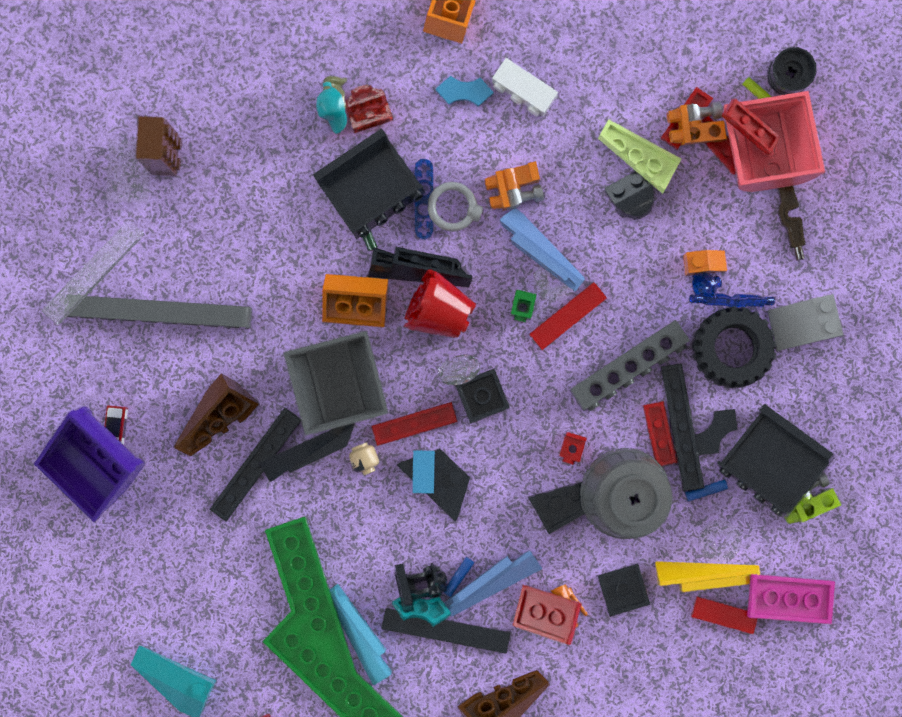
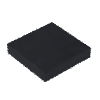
[597,563,651,617]

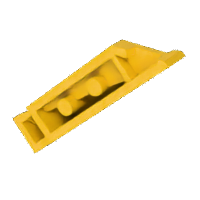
[655,561,760,592]

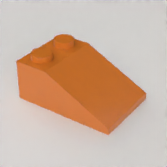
[423,0,476,44]

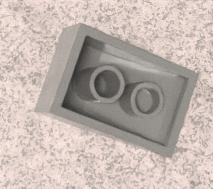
[767,294,843,351]

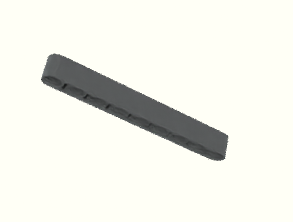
[65,295,252,329]

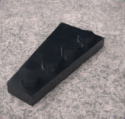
[528,481,585,534]

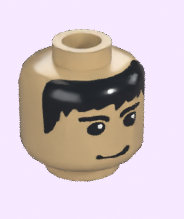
[349,443,379,475]

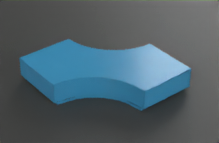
[435,76,494,107]

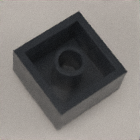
[455,368,510,424]

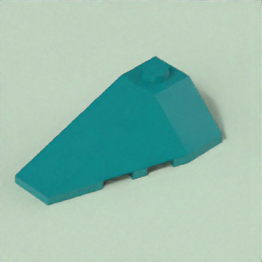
[131,645,217,717]

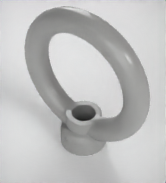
[427,182,483,232]

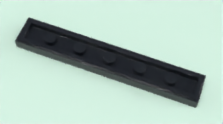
[661,363,705,491]
[209,408,301,522]
[381,608,511,654]

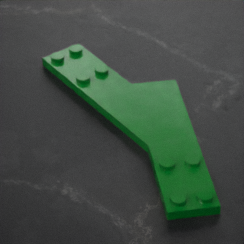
[262,516,403,717]

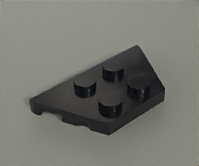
[397,448,470,521]

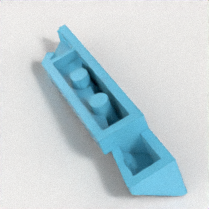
[330,584,392,685]

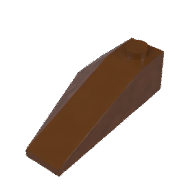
[174,373,259,457]
[457,670,550,717]

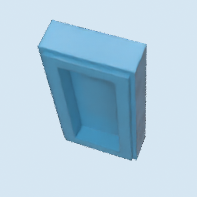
[412,450,435,493]

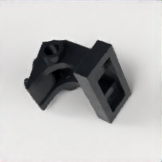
[394,563,448,612]

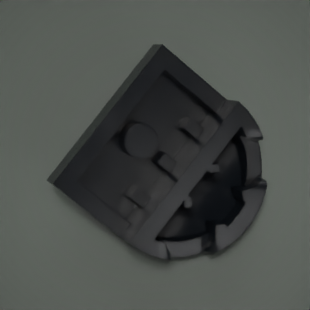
[604,171,655,220]

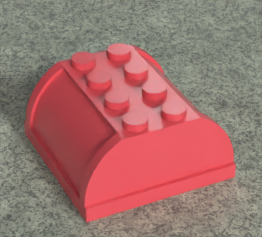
[723,91,825,192]

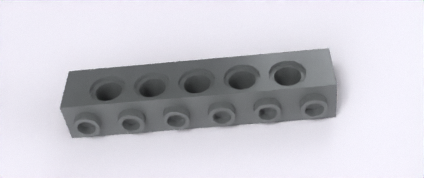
[569,320,690,412]

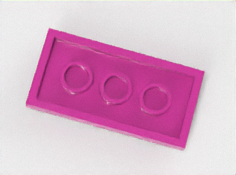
[747,574,835,624]

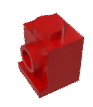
[559,432,587,465]

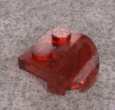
[345,84,394,134]

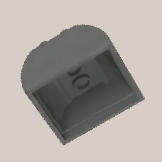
[283,330,389,436]

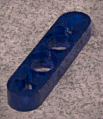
[415,159,434,240]

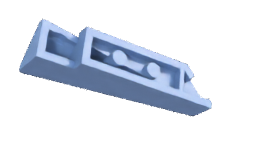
[500,208,585,292]
[444,550,542,617]

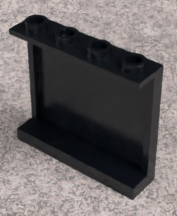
[313,128,426,240]
[717,404,835,518]

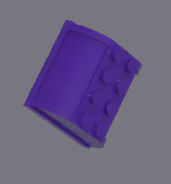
[34,406,146,522]

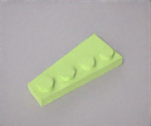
[598,119,681,194]

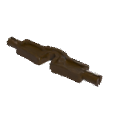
[777,186,806,261]

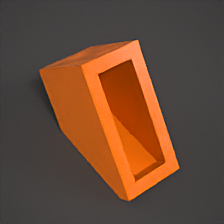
[683,250,727,276]

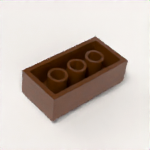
[135,116,182,176]

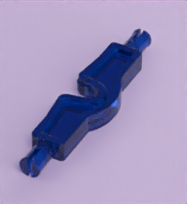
[689,293,775,307]

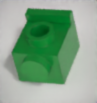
[510,289,537,323]

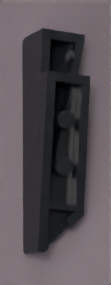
[368,247,473,287]
[259,422,356,482]

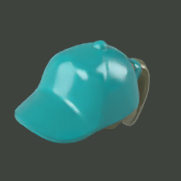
[316,76,347,134]

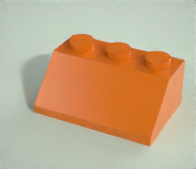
[322,274,388,327]

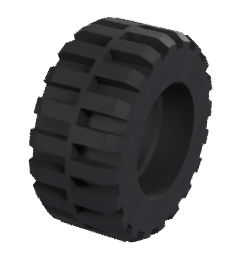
[692,306,777,389]

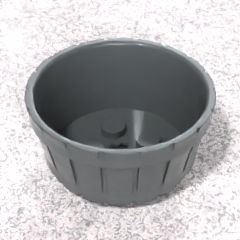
[580,448,672,539]

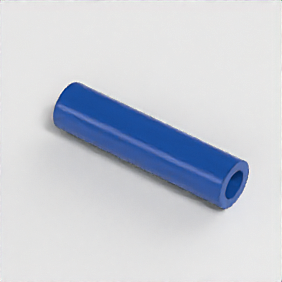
[685,479,728,502]
[443,556,475,597]

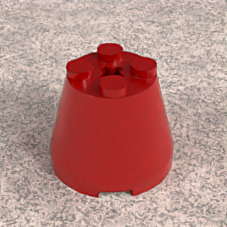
[404,269,476,338]

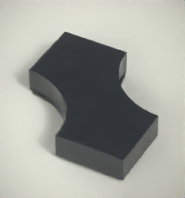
[695,409,738,455]

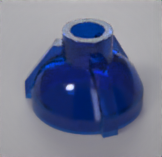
[692,272,722,303]

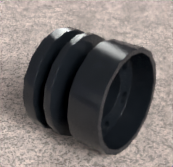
[767,47,817,95]

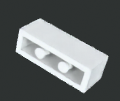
[492,58,558,116]

